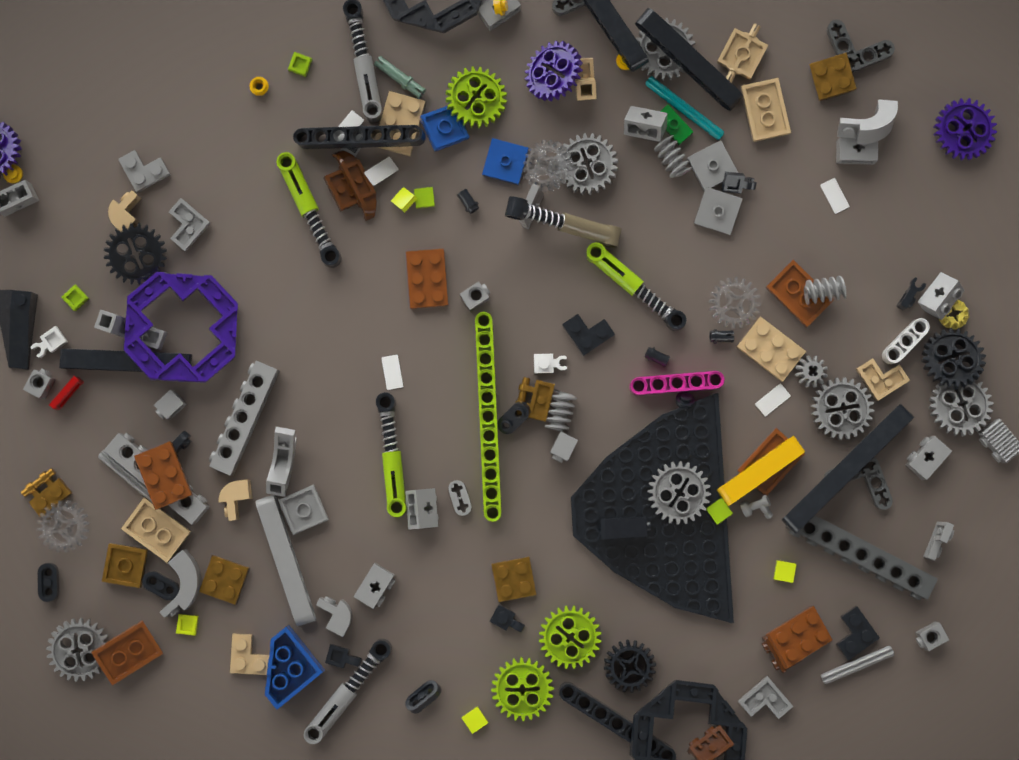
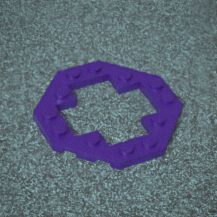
[124,272,238,383]

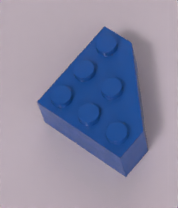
[265,625,325,710]

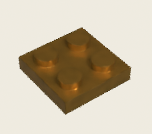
[809,52,857,101]
[102,543,148,588]
[199,555,249,605]
[491,557,536,602]

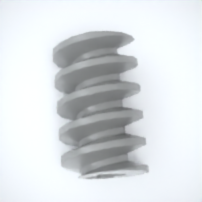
[654,135,693,178]
[804,276,847,305]
[545,390,577,432]

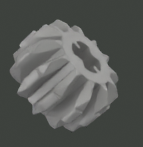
[795,355,828,388]

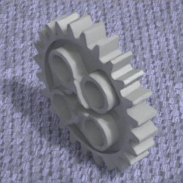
[636,18,695,80]
[556,133,619,195]
[810,377,874,440]
[929,379,994,437]
[647,461,711,524]
[46,618,108,682]

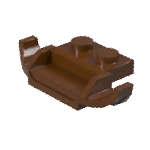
[323,150,377,221]

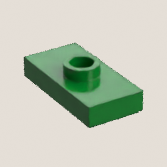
[660,104,693,145]

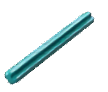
[645,76,724,140]

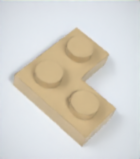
[856,358,910,401]
[230,633,269,675]

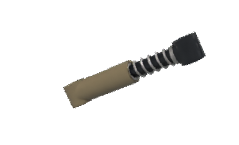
[505,196,622,248]

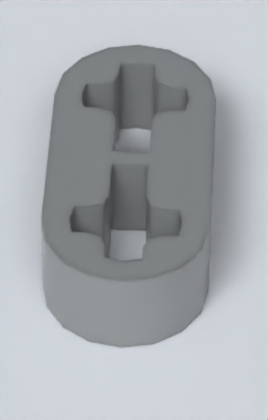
[448,480,472,516]

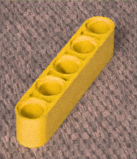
[717,436,805,506]

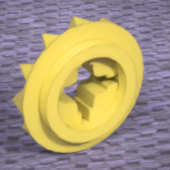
[939,300,969,329]

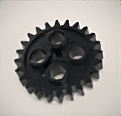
[104,222,167,285]
[921,328,986,389]

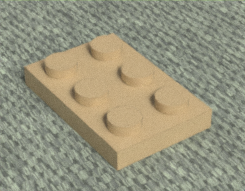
[740,78,791,142]
[375,91,426,156]
[737,316,806,382]
[121,497,192,563]

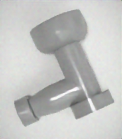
[740,495,773,519]

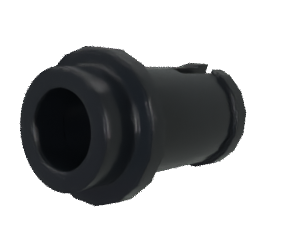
[457,189,479,214]
[709,329,734,344]
[644,347,670,367]

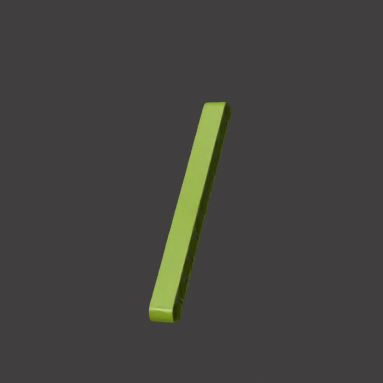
[475,312,501,522]

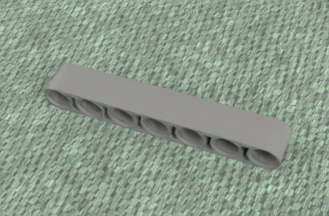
[255,495,316,627]

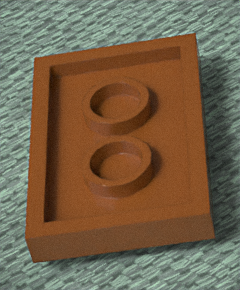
[406,248,448,309]
[765,260,834,328]
[737,428,805,495]
[134,441,193,510]
[766,606,832,669]
[91,620,163,686]

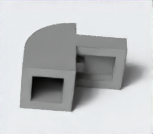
[316,596,352,637]

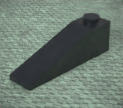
[0,290,38,370]

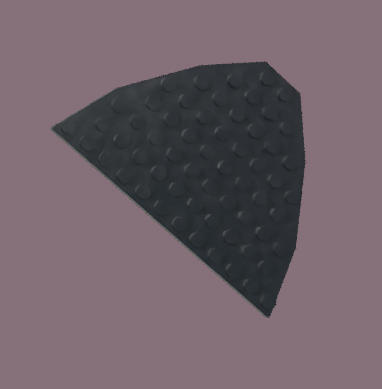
[571,393,734,623]

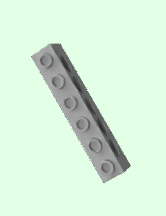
[209,360,280,476]
[103,433,210,525]

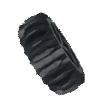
[604,639,656,693]

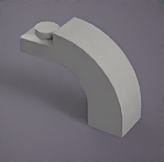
[837,100,898,144]
[94,309,167,350]
[266,427,297,497]
[160,549,201,618]

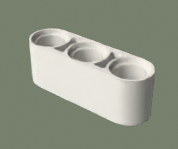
[882,318,930,364]

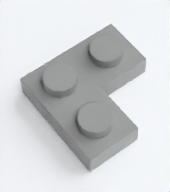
[118,150,171,193]
[169,198,211,252]
[923,521,954,561]
[738,676,793,719]

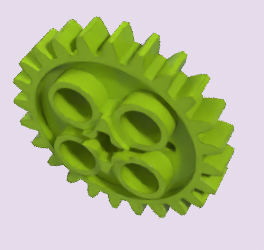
[445,66,507,128]
[539,605,601,669]
[491,657,554,721]

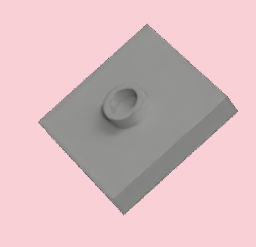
[687,140,738,191]
[519,184,544,229]
[694,187,743,235]
[278,485,329,535]

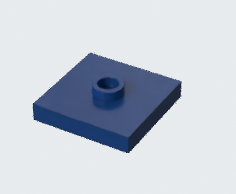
[419,106,470,152]
[482,138,529,185]

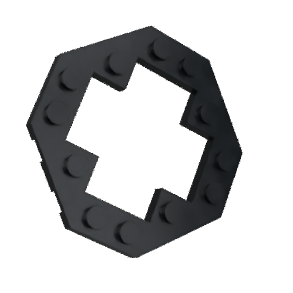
[383,0,482,34]
[630,680,748,760]

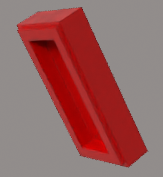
[49,376,84,410]

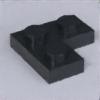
[562,314,615,356]
[836,606,880,661]

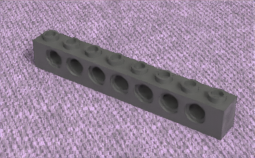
[786,516,938,601]

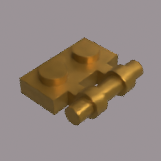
[515,377,555,422]
[21,468,72,517]

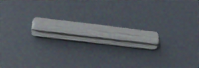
[98,451,152,502]
[821,646,894,684]

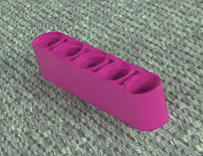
[629,371,725,396]

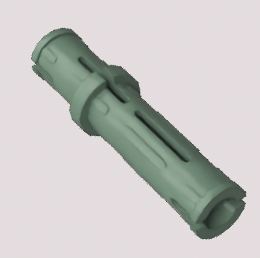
[374,56,426,99]

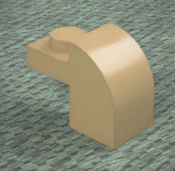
[575,58,597,101]
[108,190,142,231]
[219,480,253,521]

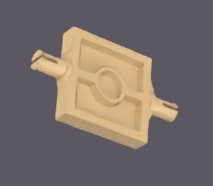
[717,24,768,83]

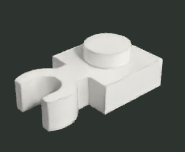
[31,326,68,358]
[534,354,567,374]

